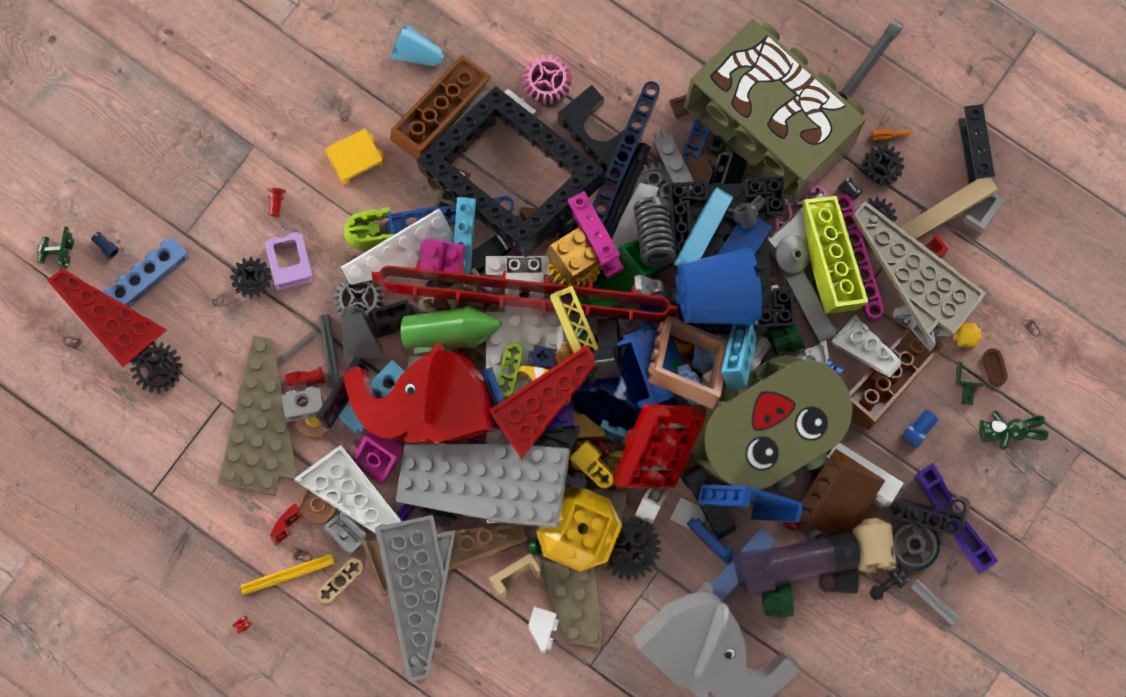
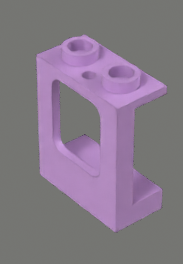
[264,232,314,290]

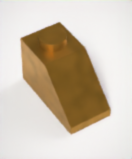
[573,411,605,441]

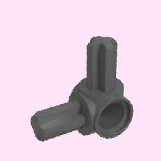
[723,195,766,229]

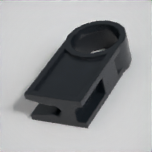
[818,572,858,593]

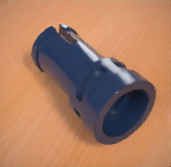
[91,232,119,259]

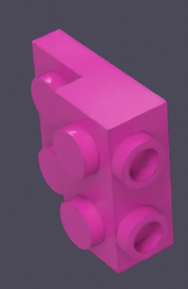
[420,238,466,273]

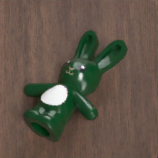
[979,410,1049,450]

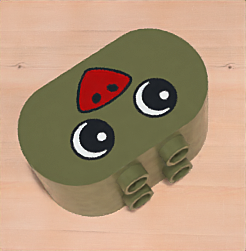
[691,356,852,490]

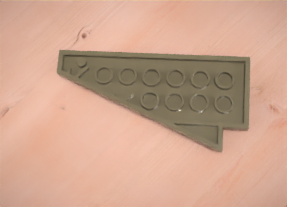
[852,201,987,337]
[218,335,298,496]

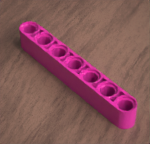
[837,195,884,322]

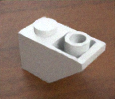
[528,607,559,654]

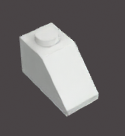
[635,487,671,524]

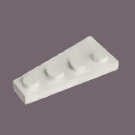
[831,314,902,378]

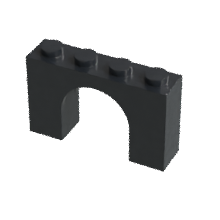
[558,85,642,172]

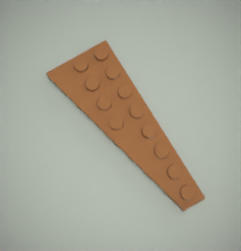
[362,524,528,597]

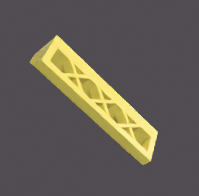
[551,286,598,353]

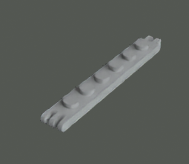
[653,129,694,183]

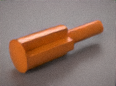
[872,129,911,142]

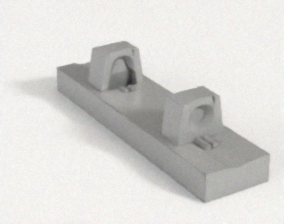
[635,275,677,306]

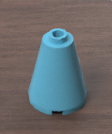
[390,24,444,67]

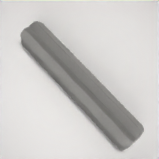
[911,579,959,625]

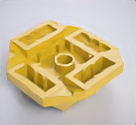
[536,485,622,572]

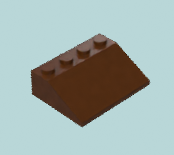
[800,449,886,535]

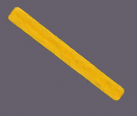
[240,554,334,595]

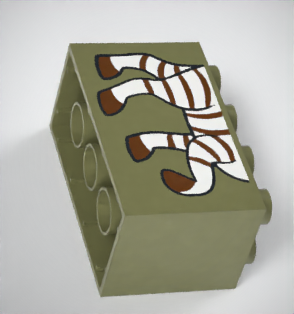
[684,19,866,206]

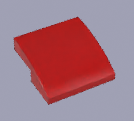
[270,503,303,545]

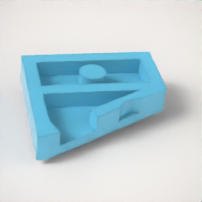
[601,420,628,446]

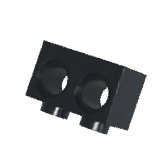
[371,300,413,338]

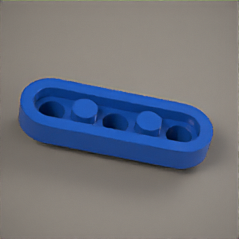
[686,518,733,565]

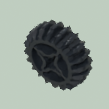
[130,342,183,394]

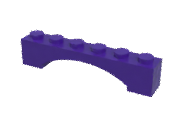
[914,463,998,575]

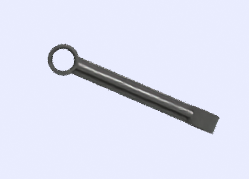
[837,19,903,99]

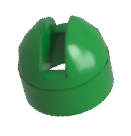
[527,539,542,555]

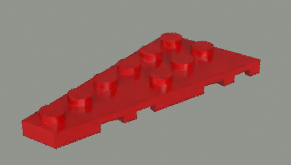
[47,268,167,368]
[489,345,596,460]

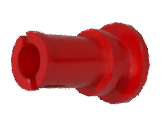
[267,187,286,217]

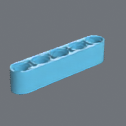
[674,187,733,267]

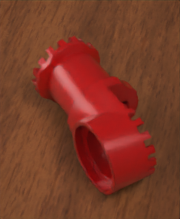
[285,366,326,388]

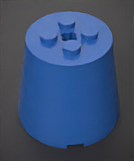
[676,247,762,325]

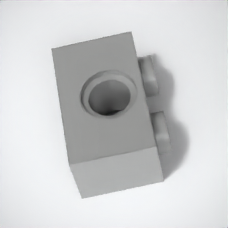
[281,387,323,422]

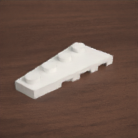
[612,183,659,250]

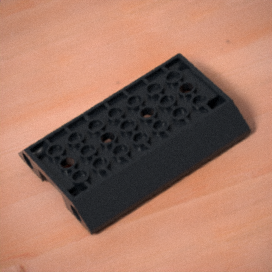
[668,177,795,335]

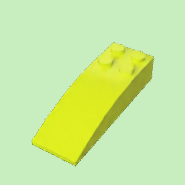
[803,196,868,314]

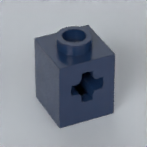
[528,345,557,370]

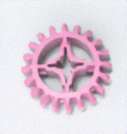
[522,54,572,105]

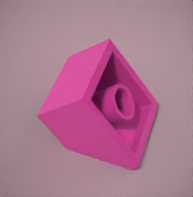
[353,432,404,485]

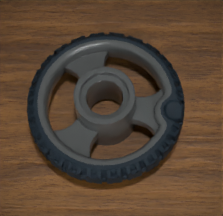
[892,522,940,571]

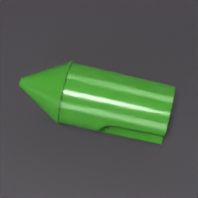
[401,306,502,353]

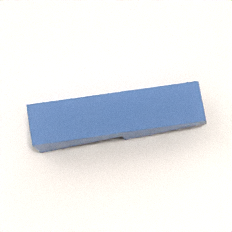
[711,528,776,601]

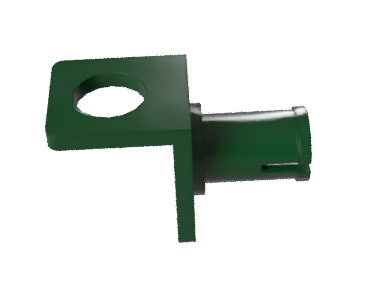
[955,362,984,405]

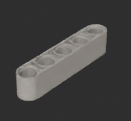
[776,263,836,344]

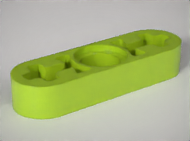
[497,343,523,399]

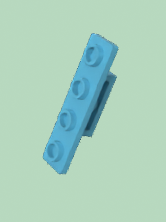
[454,197,476,274]

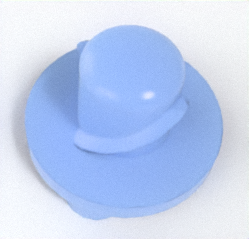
[692,344,716,375]

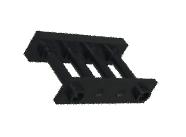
[958,104,995,185]

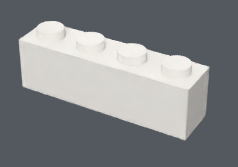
[768,193,824,261]

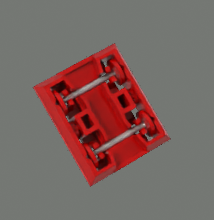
[613,404,706,488]

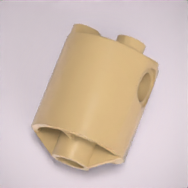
[853,518,896,573]

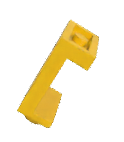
[325,128,385,186]

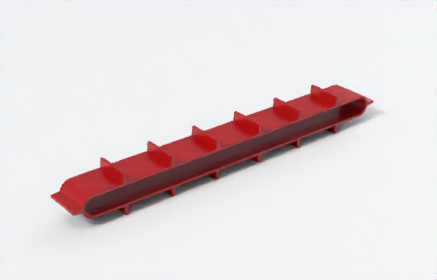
[371,261,678,328]

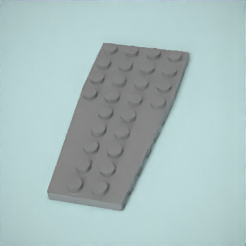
[396,444,570,528]

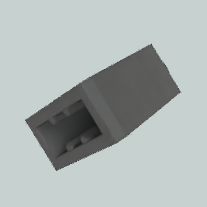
[342,306,383,358]

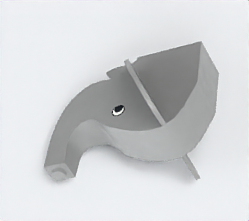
[633,581,800,697]

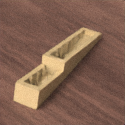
[900,178,998,240]

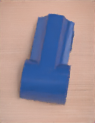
[901,409,939,449]

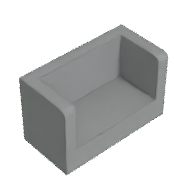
[963,193,1005,235]

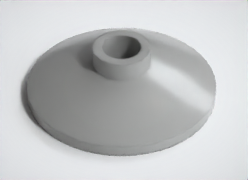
[776,235,810,273]

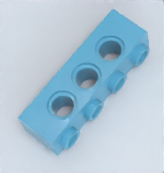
[722,325,757,389]
[339,360,405,434]

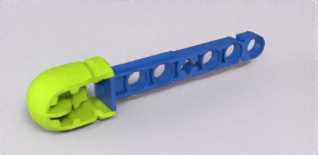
[344,196,514,249]

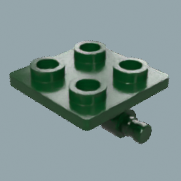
[37,226,74,270]

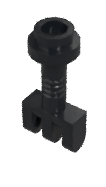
[869,565,912,601]

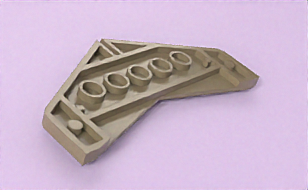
[539,489,628,649]

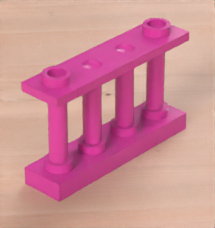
[567,191,624,279]

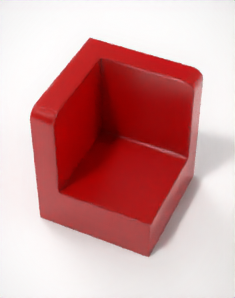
[925,235,948,258]

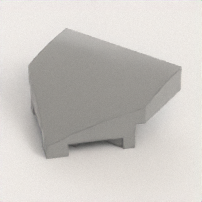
[323,512,366,556]

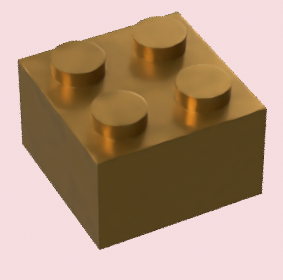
[546,226,601,284]

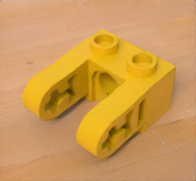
[570,440,614,488]

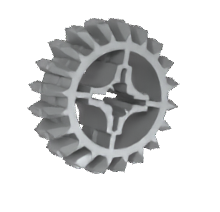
[333,278,384,323]

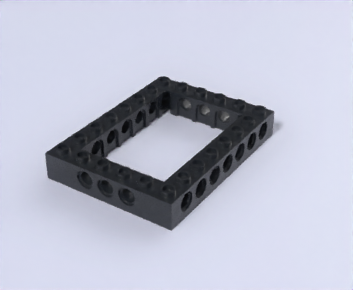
[416,86,606,257]

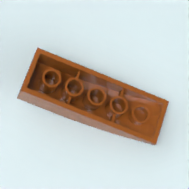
[390,55,491,160]
[849,328,944,430]

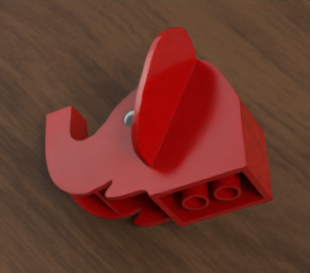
[343,343,499,445]

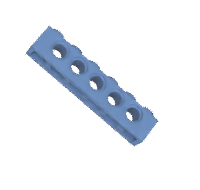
[102,236,189,307]

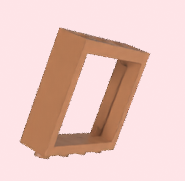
[648,315,728,409]

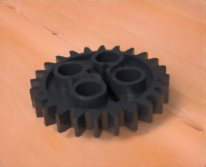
[602,517,662,581]

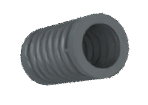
[633,196,676,268]

